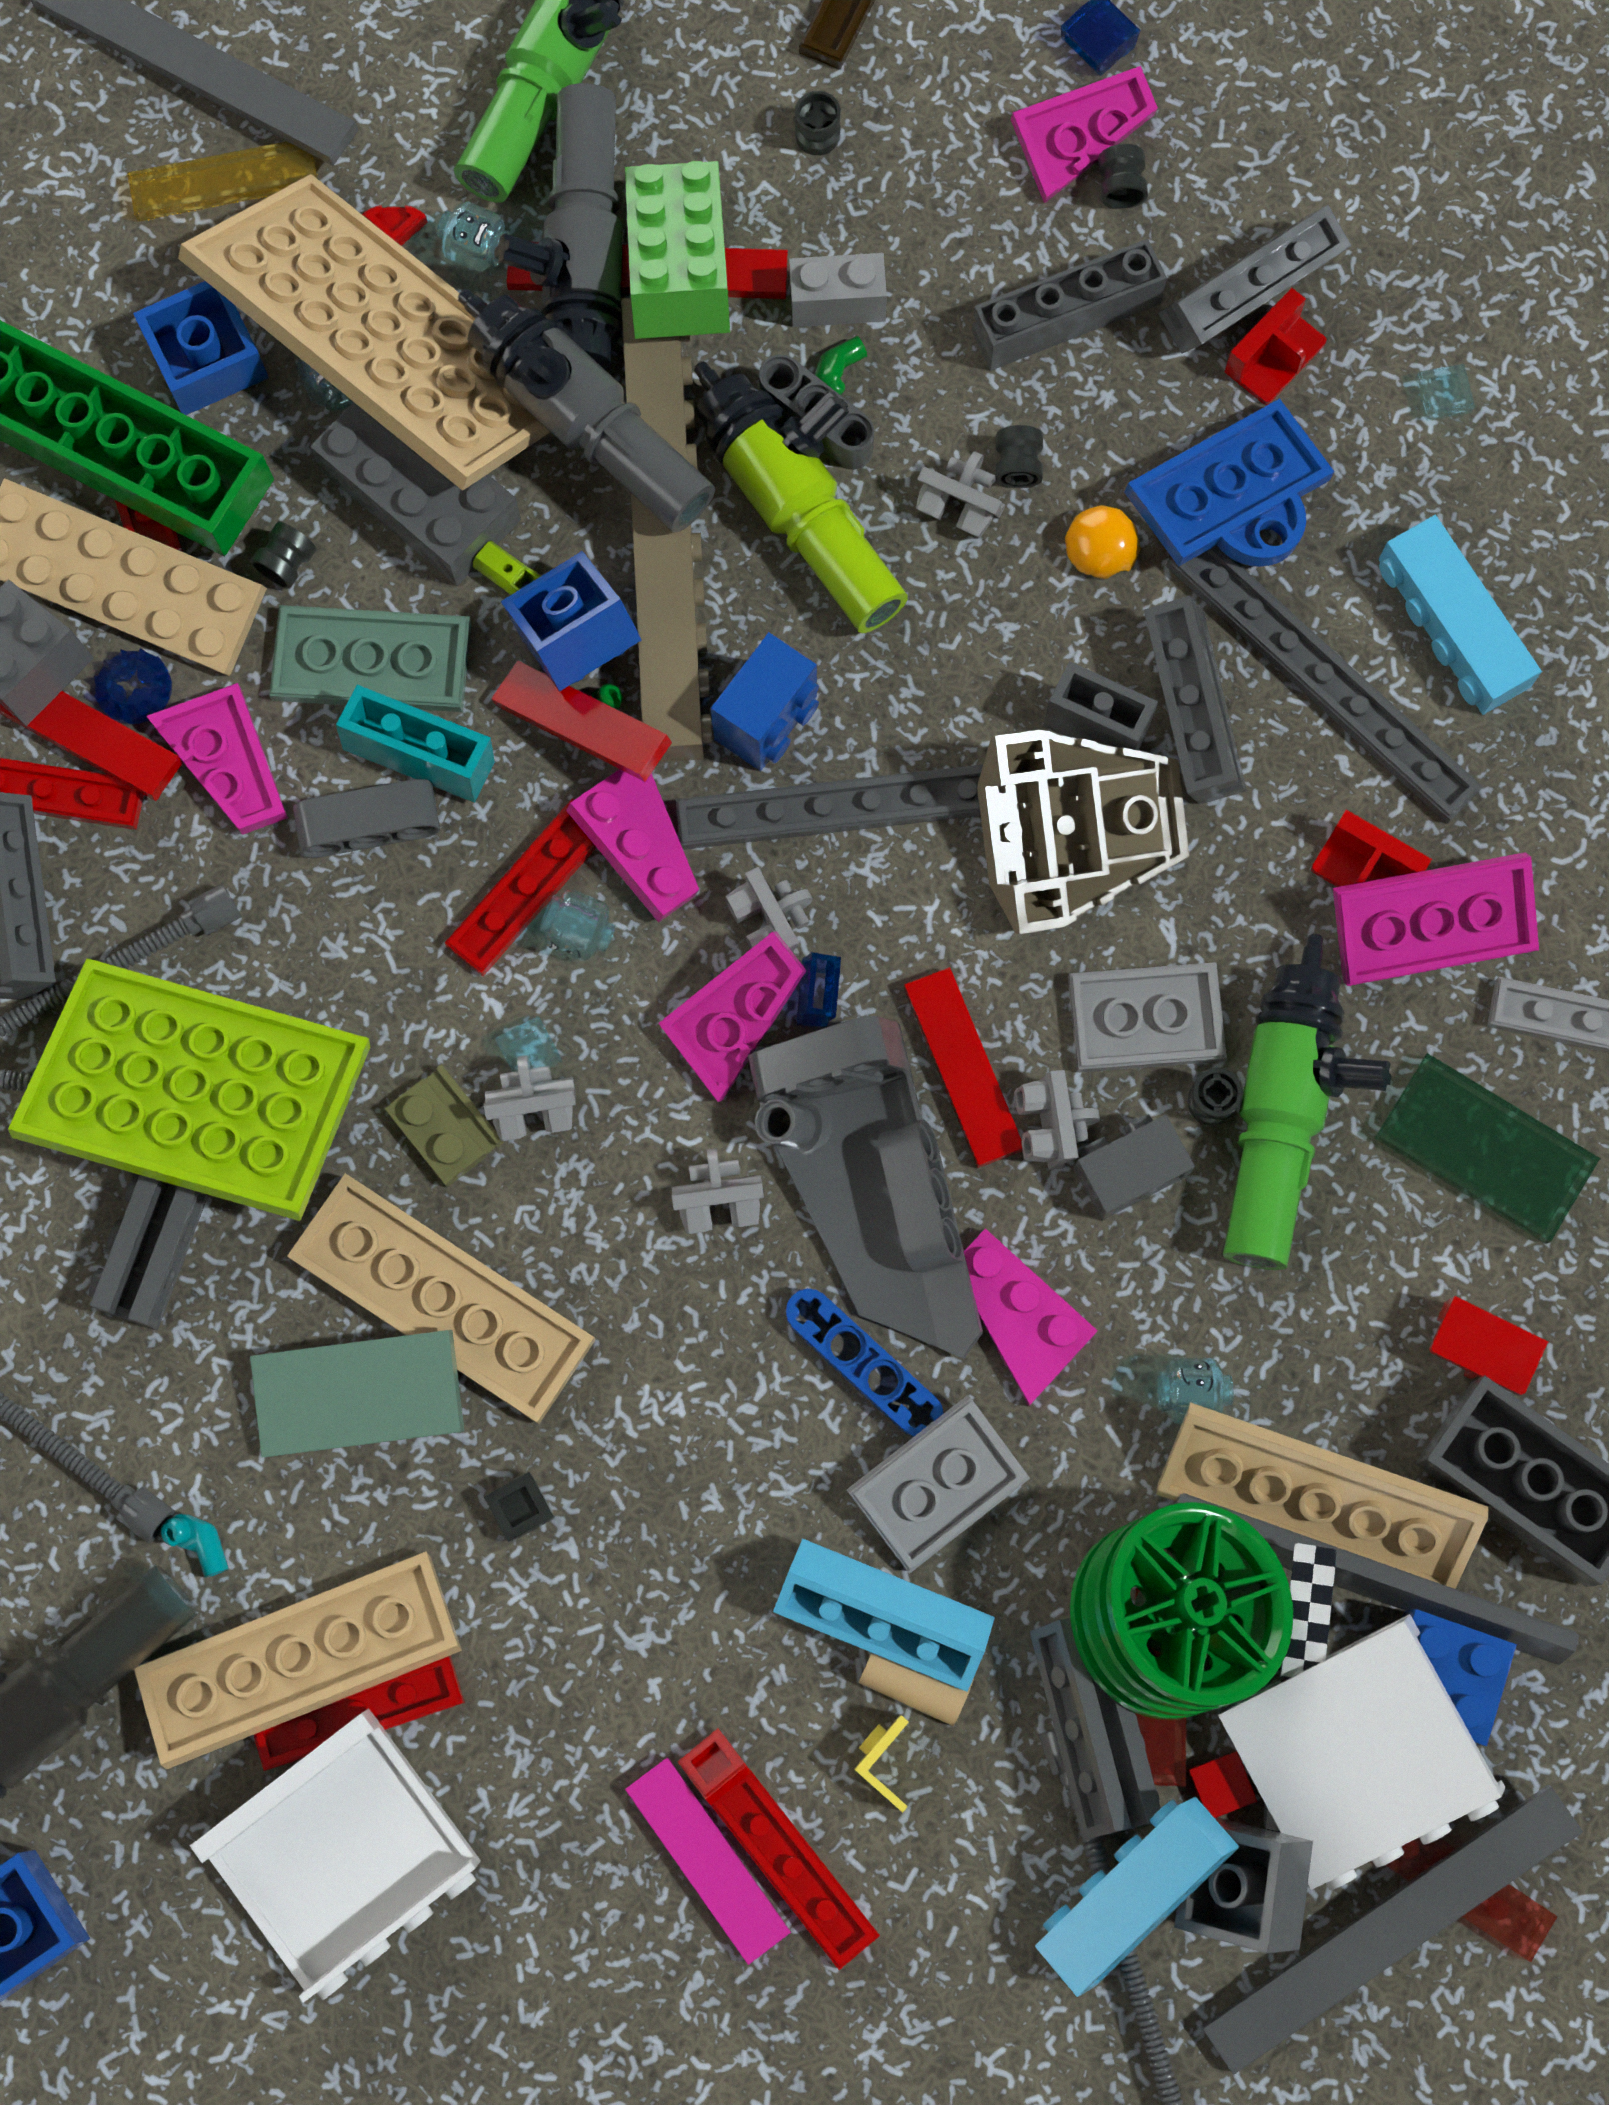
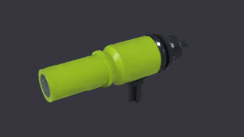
[694,361,908,633]

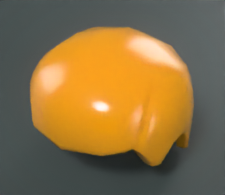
[1065,505,1141,579]

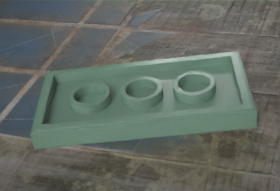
[269,605,471,712]
[250,1330,465,1458]

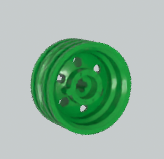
[1070,1502,1293,1720]

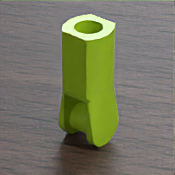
[473,540,541,595]

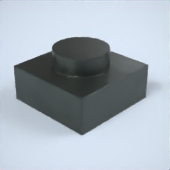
[484,1472,555,1543]

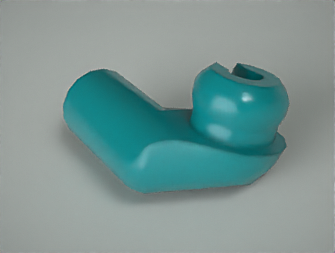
[161,1514,229,1578]

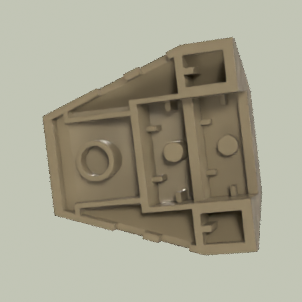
[977,730,1189,934]

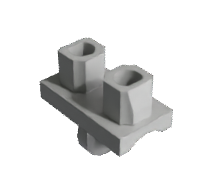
[916,451,1005,538]
[725,867,813,956]
[484,1055,576,1141]
[1014,1070,1100,1170]
[672,1148,764,1234]

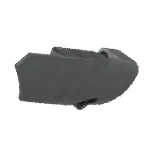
[748,1016,983,1358]

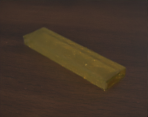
[127,141,318,222]

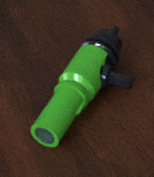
[454,0,624,203]
[1223,934,1392,1270]

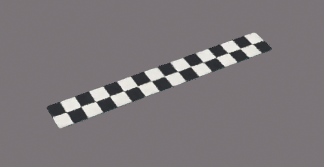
[1266,1543,1337,1833]

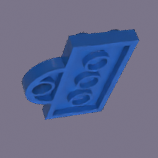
[1124,398,1335,567]

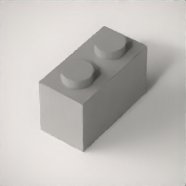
[789,253,887,327]

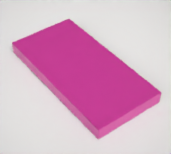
[1333,852,1539,986]

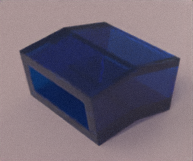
[1060,0,1141,76]
[797,952,841,1028]

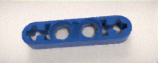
[786,1288,944,1438]

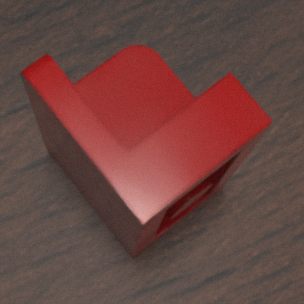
[1224,287,1327,405]
[1311,809,1432,887]
[1429,1296,1549,1396]

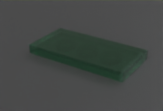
[1374,1053,1601,1244]

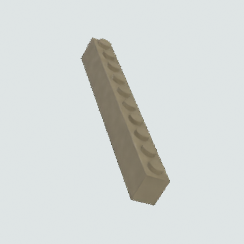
[621,298,712,762]

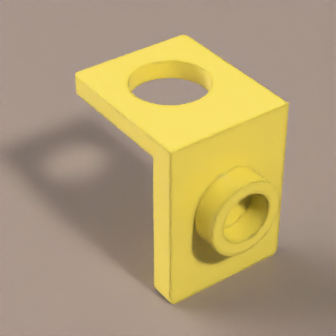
[854,1715,909,1813]

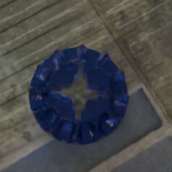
[94,648,172,724]

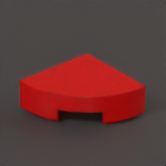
[362,205,428,246]

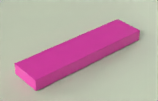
[625,1757,791,1965]

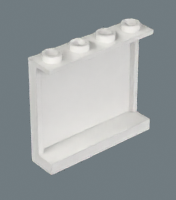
[1218,1614,1505,1890]
[190,1708,481,2003]

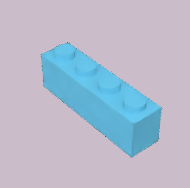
[1378,514,1542,715]
[773,1538,995,1692]
[1035,1797,1239,1997]

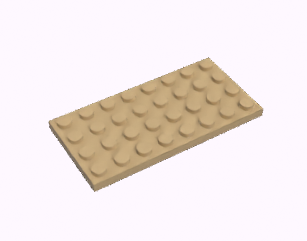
[178,174,550,491]

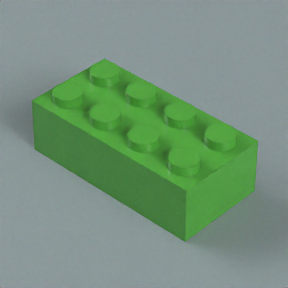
[625,161,730,339]

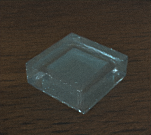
[1415,364,1475,421]
[495,1016,563,1072]

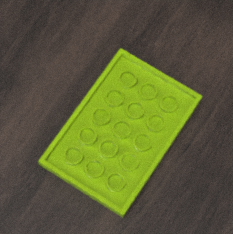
[8,958,370,1221]

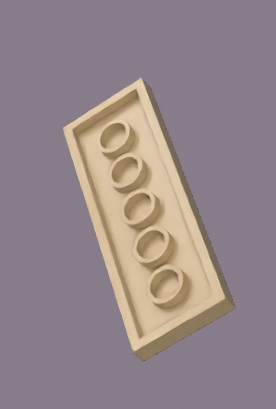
[0,478,267,676]
[287,1173,596,1424]
[1156,1402,1488,1589]
[134,1551,462,1769]

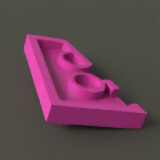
[1010,66,1158,203]
[146,683,288,835]
[566,769,699,923]
[658,932,807,1102]
[964,1228,1098,1406]

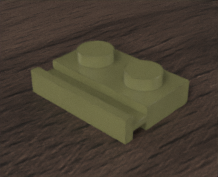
[384,1064,504,1188]

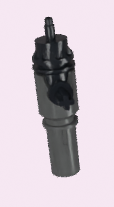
[494,83,623,371]
[458,289,715,533]

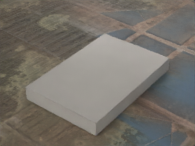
[1068,962,1227,1073]
[846,1396,1030,1574]

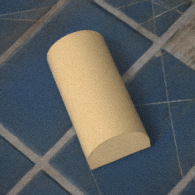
[858,1653,974,1726]

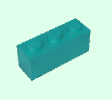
[336,684,495,803]

